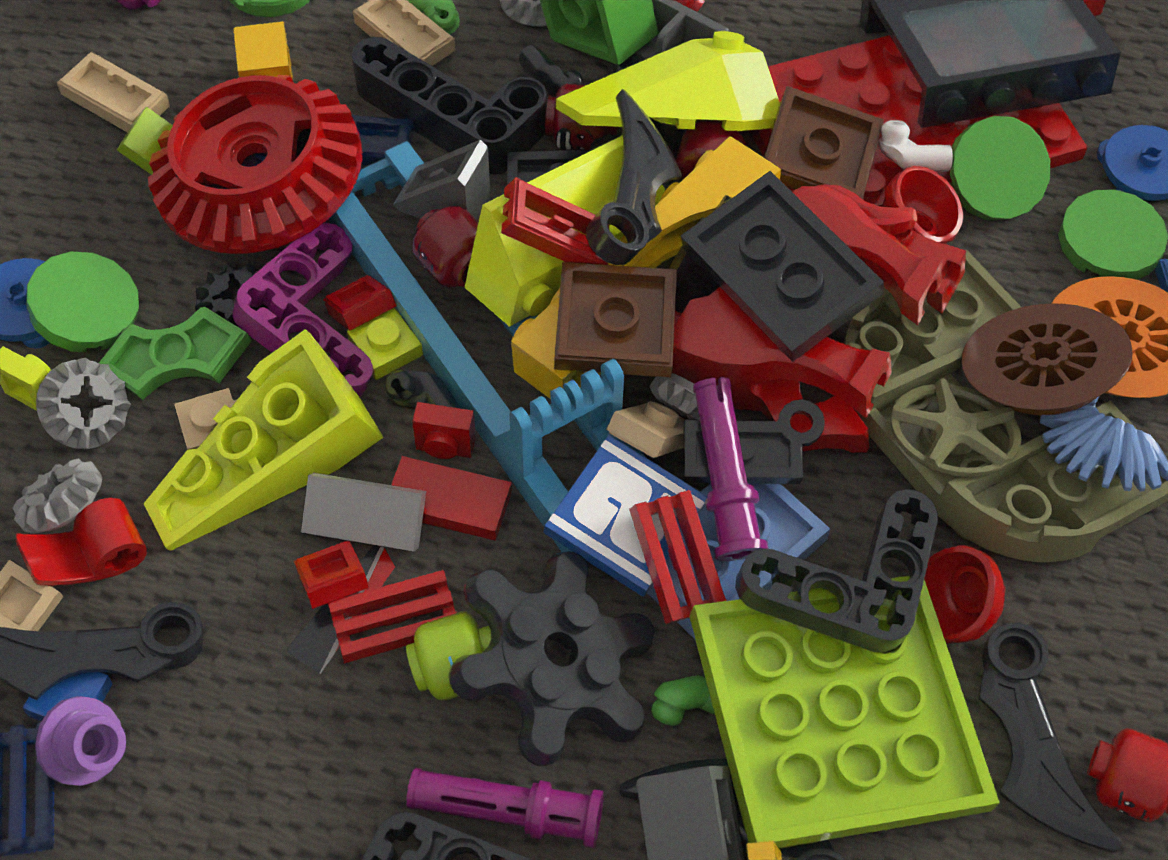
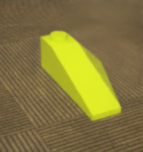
[556,31,780,131]
[144,329,384,551]

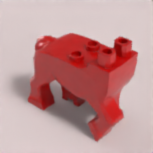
[672,184,966,453]

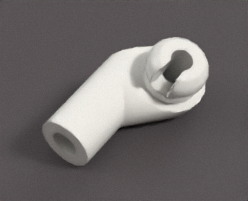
[878,120,953,171]

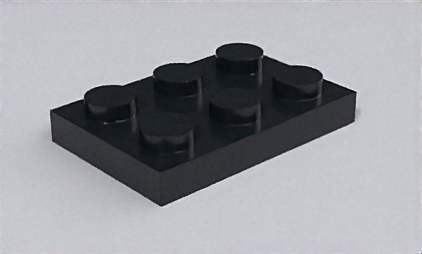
[681,171,884,362]

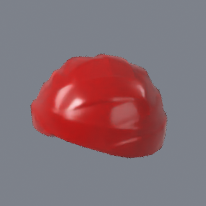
[883,166,963,244]
[924,545,1005,644]

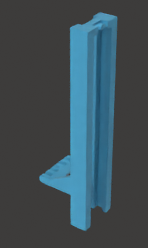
[328,141,646,561]

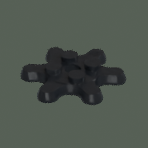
[448,551,654,767]

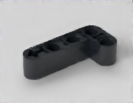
[352,37,547,175]

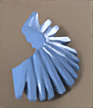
[1040,396,1168,491]

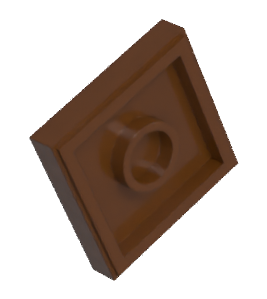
[764,86,884,199]
[554,262,677,377]

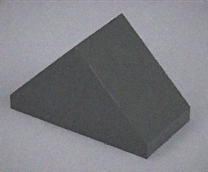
[393,140,491,220]

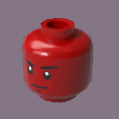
[1087,728,1168,823]

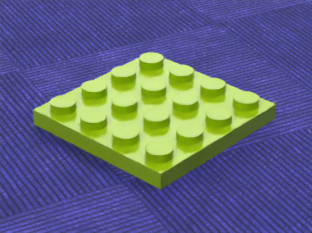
[689,576,999,848]

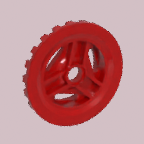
[148,75,362,254]

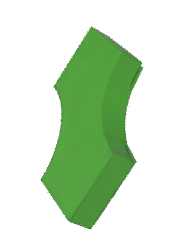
[99,306,252,400]

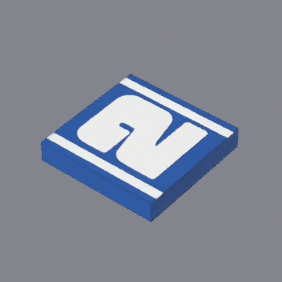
[543,435,707,597]

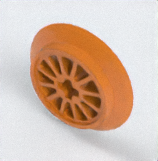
[1052,276,1168,398]

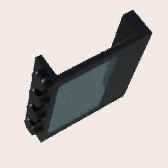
[860,0,1121,128]

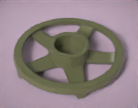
[890,378,1021,477]

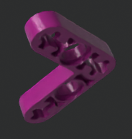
[232,223,373,397]

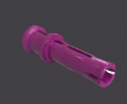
[693,377,769,561]
[407,768,604,848]

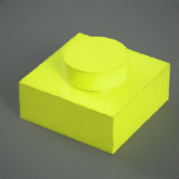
[347,308,423,380]
[0,346,51,411]

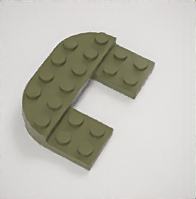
[842,249,1168,562]

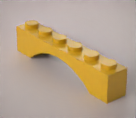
[511,136,781,399]

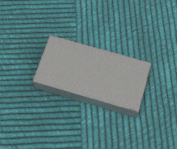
[301,473,426,551]

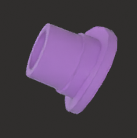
[35,696,126,786]

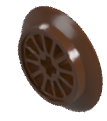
[961,303,1133,415]

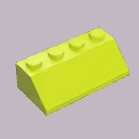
[464,135,665,327]

